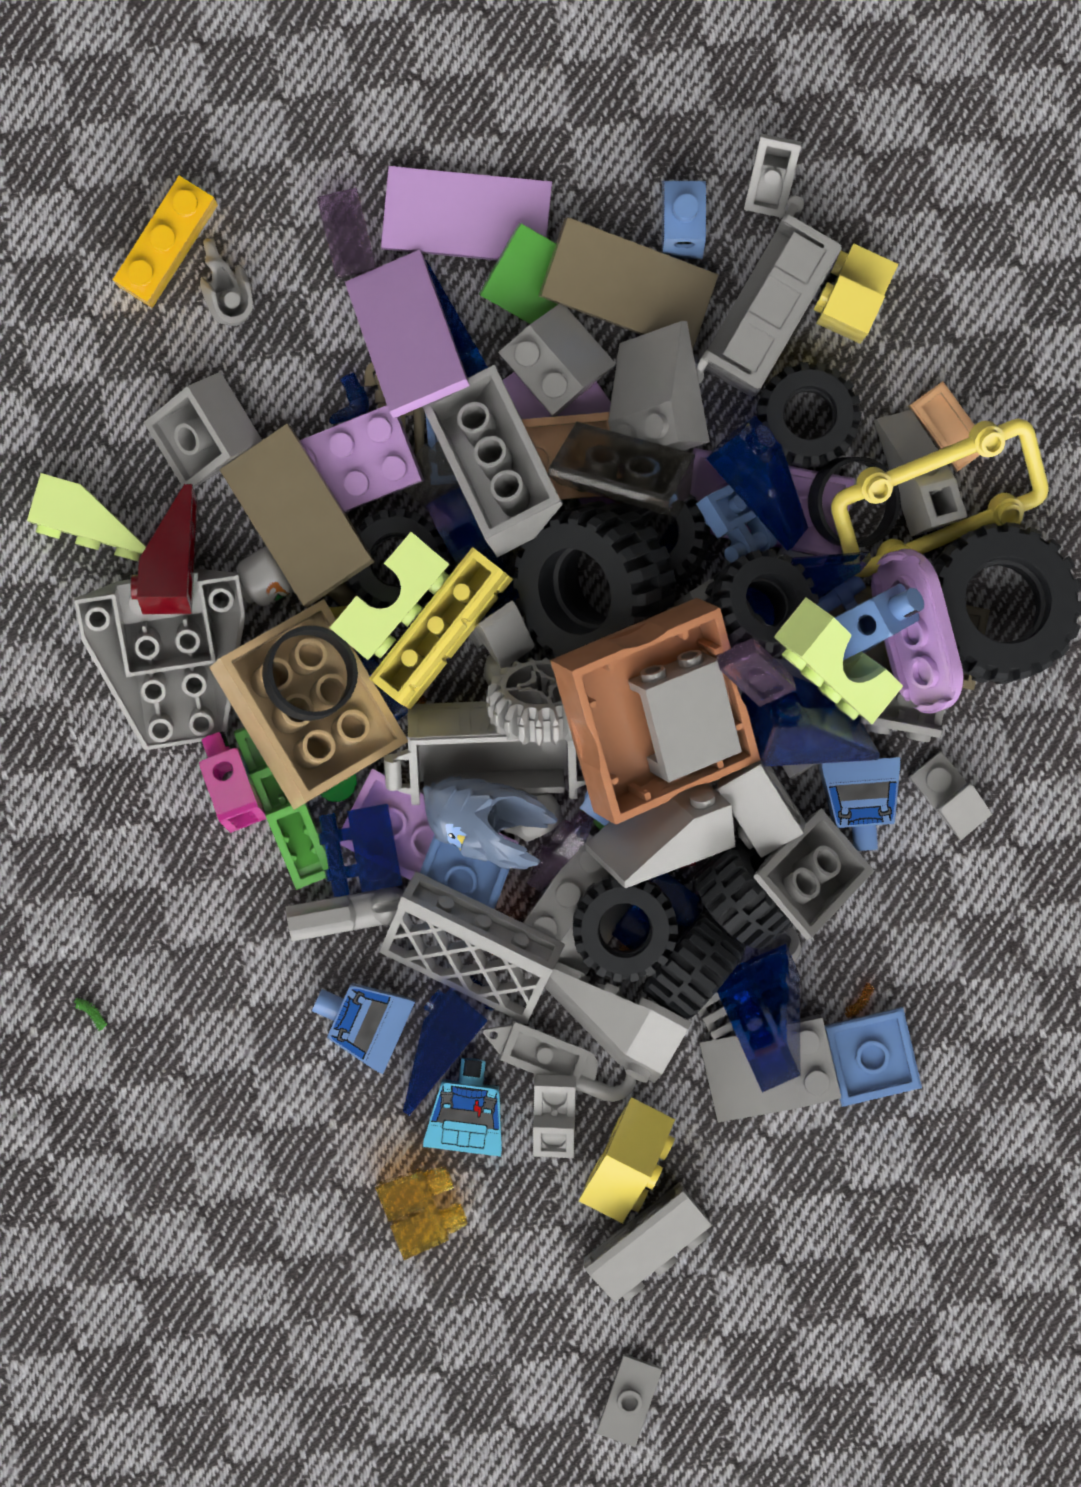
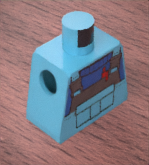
[423,1058,502,1157]

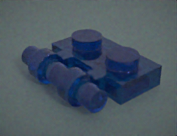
[318,804,403,897]

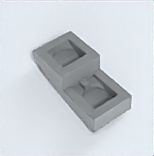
[533,1074,576,1158]

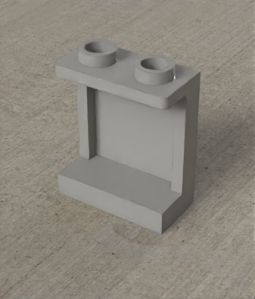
[628,650,742,782]

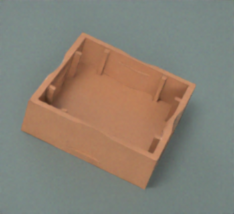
[550,598,761,825]

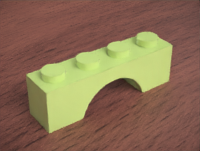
[774,597,903,724]

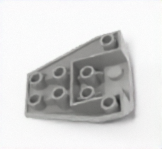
[74,569,245,750]

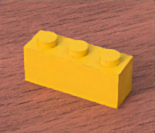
[112,175,218,308]

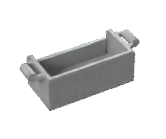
[696,196,842,398]
[384,701,586,805]

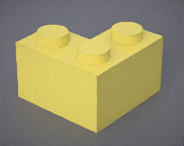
[814,244,898,344]
[579,1097,675,1224]

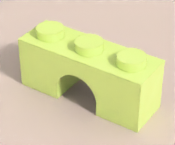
[330,532,450,660]

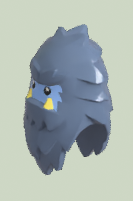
[423,776,558,870]

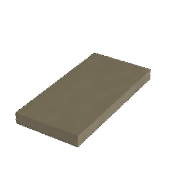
[538,217,719,350]
[219,424,375,607]

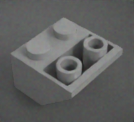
[717,753,805,857]

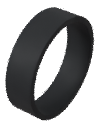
[808,457,901,548]
[262,626,358,721]

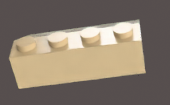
[209,599,408,810]

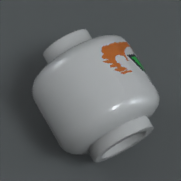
[237,546,293,607]

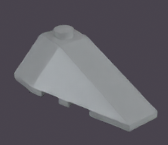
[531,962,692,1083]

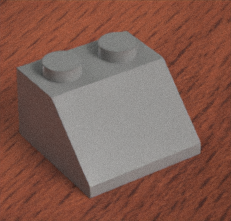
[498,304,616,417]
[144,372,262,488]

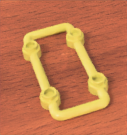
[831,418,1049,578]

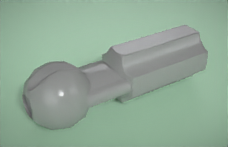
[285,885,404,942]

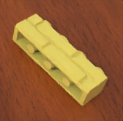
[369,547,513,710]

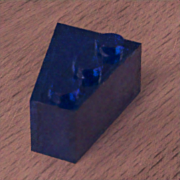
[717,943,801,1093]

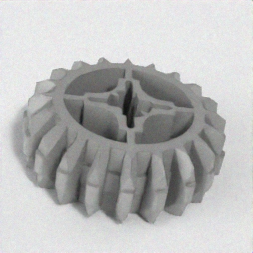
[486,657,573,746]

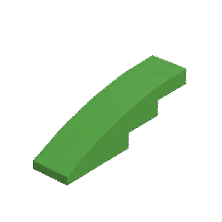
[234,727,335,890]

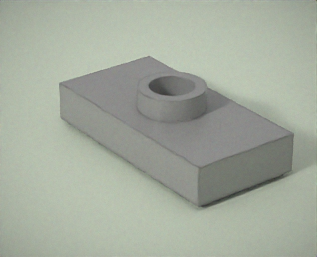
[596,1354,663,1447]

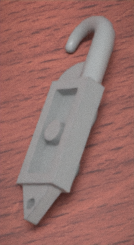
[481,1020,636,1102]

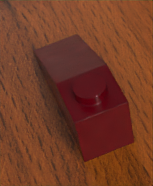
[131,484,197,614]

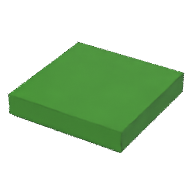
[479,222,558,324]

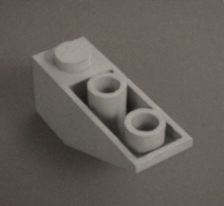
[874,410,968,537]

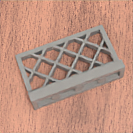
[379,871,565,1024]

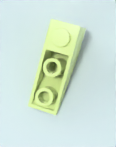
[27,473,147,562]

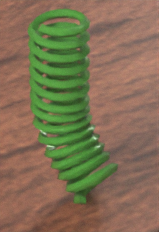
[74,997,107,1031]

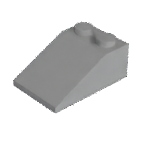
[608,321,710,463]
[586,783,736,888]
[753,808,874,941]
[699,1014,841,1123]

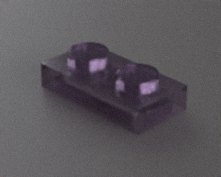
[317,187,376,279]
[716,638,796,707]
[527,810,594,892]

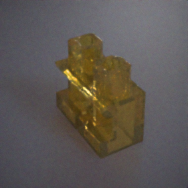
[375,1166,468,1260]

